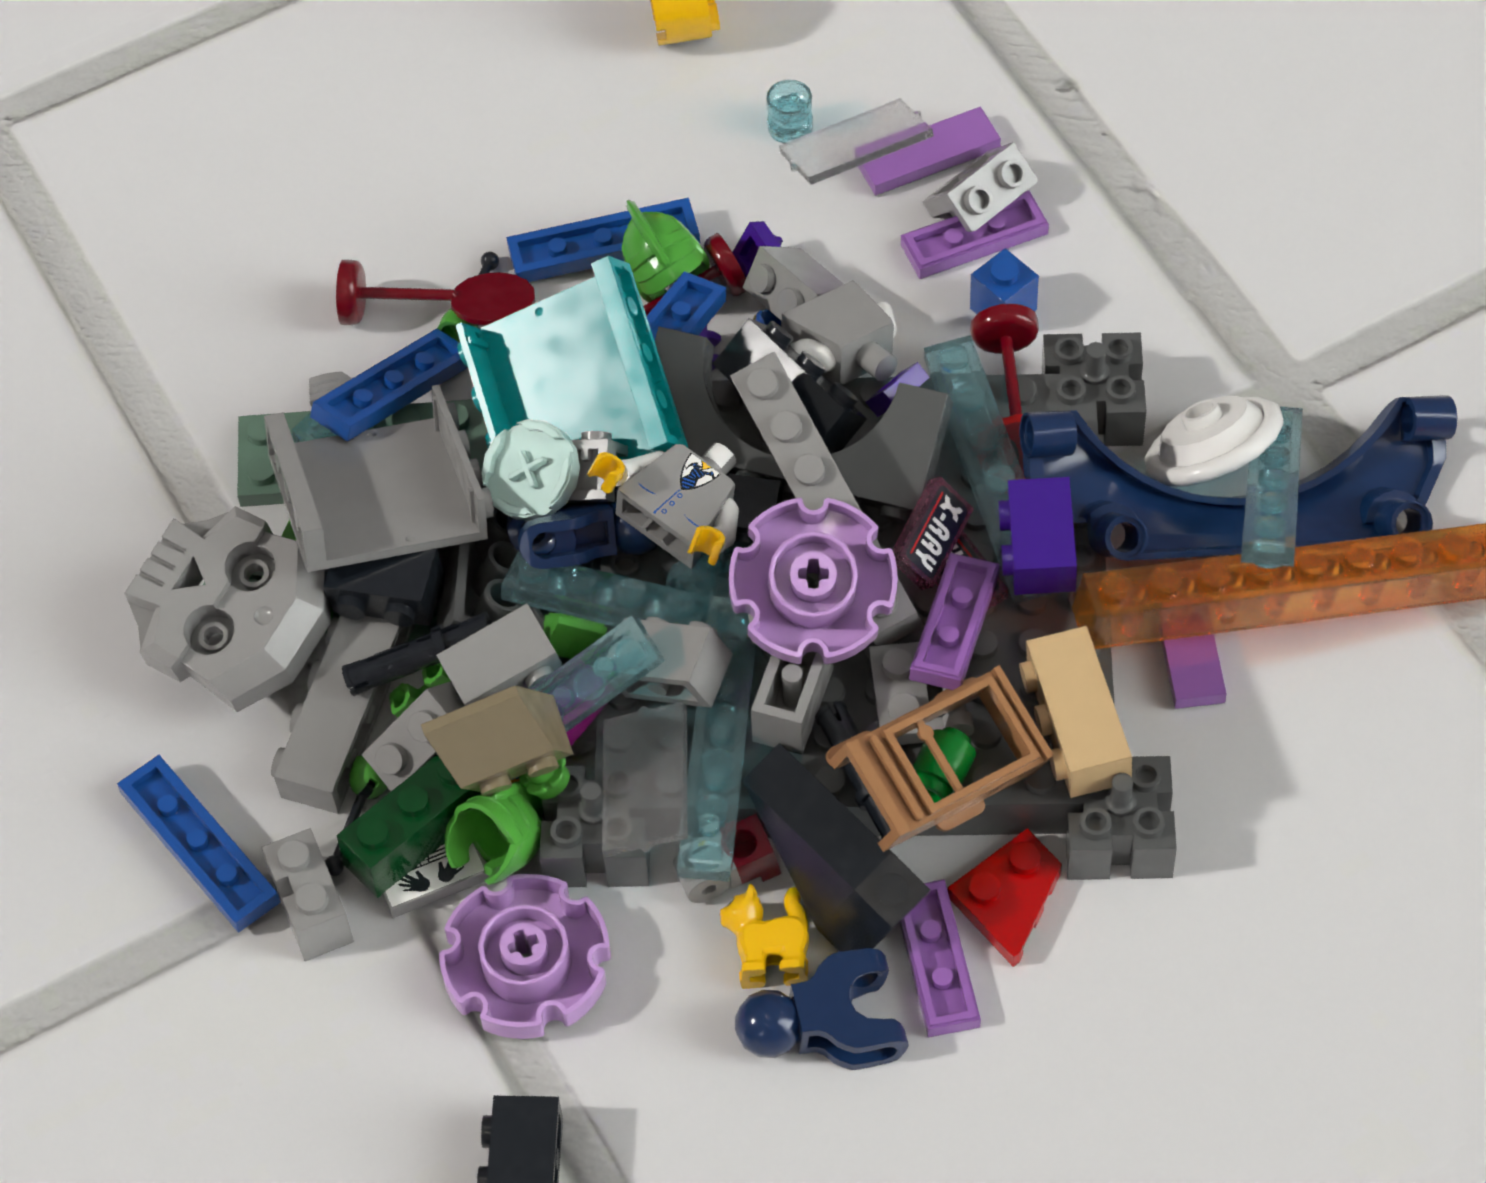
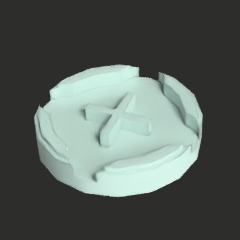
[481,419,580,521]

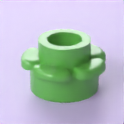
[519,758,570,799]

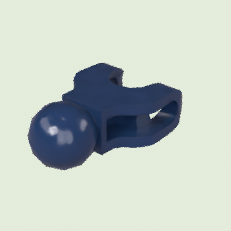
[506,498,658,569]
[735,948,909,1070]

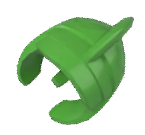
[622,199,710,303]
[445,781,543,885]

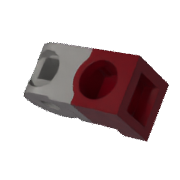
[673,814,782,903]

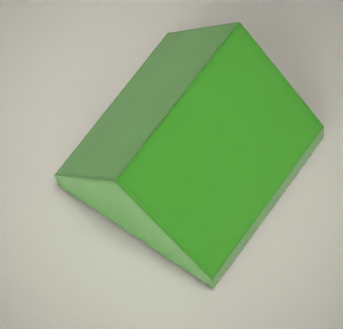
[544,613,607,664]

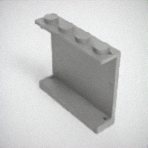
[264,385,494,573]

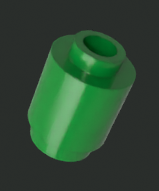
[912,727,976,803]

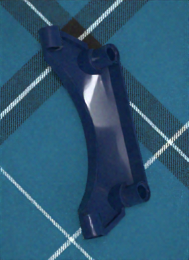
[1019,395,1458,561]

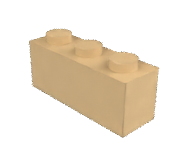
[1019,626,1132,798]

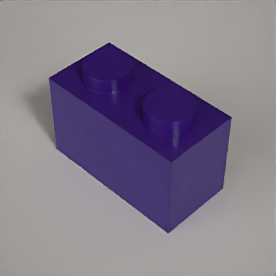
[998,477,1077,595]

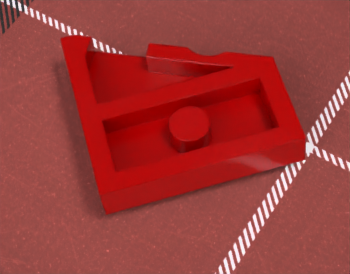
[947,828,1062,967]

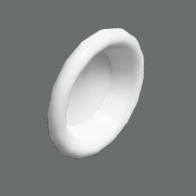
[1144,396,1284,487]

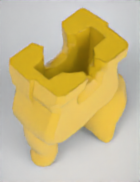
[719,884,809,989]

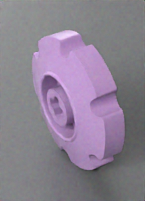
[729,498,898,664]
[439,874,611,1039]

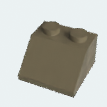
[421,685,573,796]

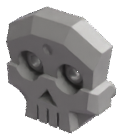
[124,506,331,712]

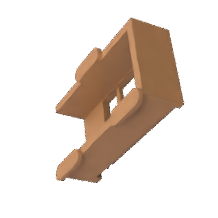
[826,665,1054,852]

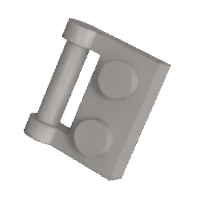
[869,642,975,745]

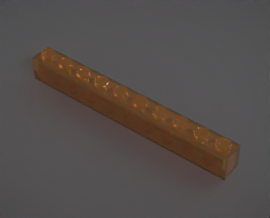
[1072,523,1486,649]

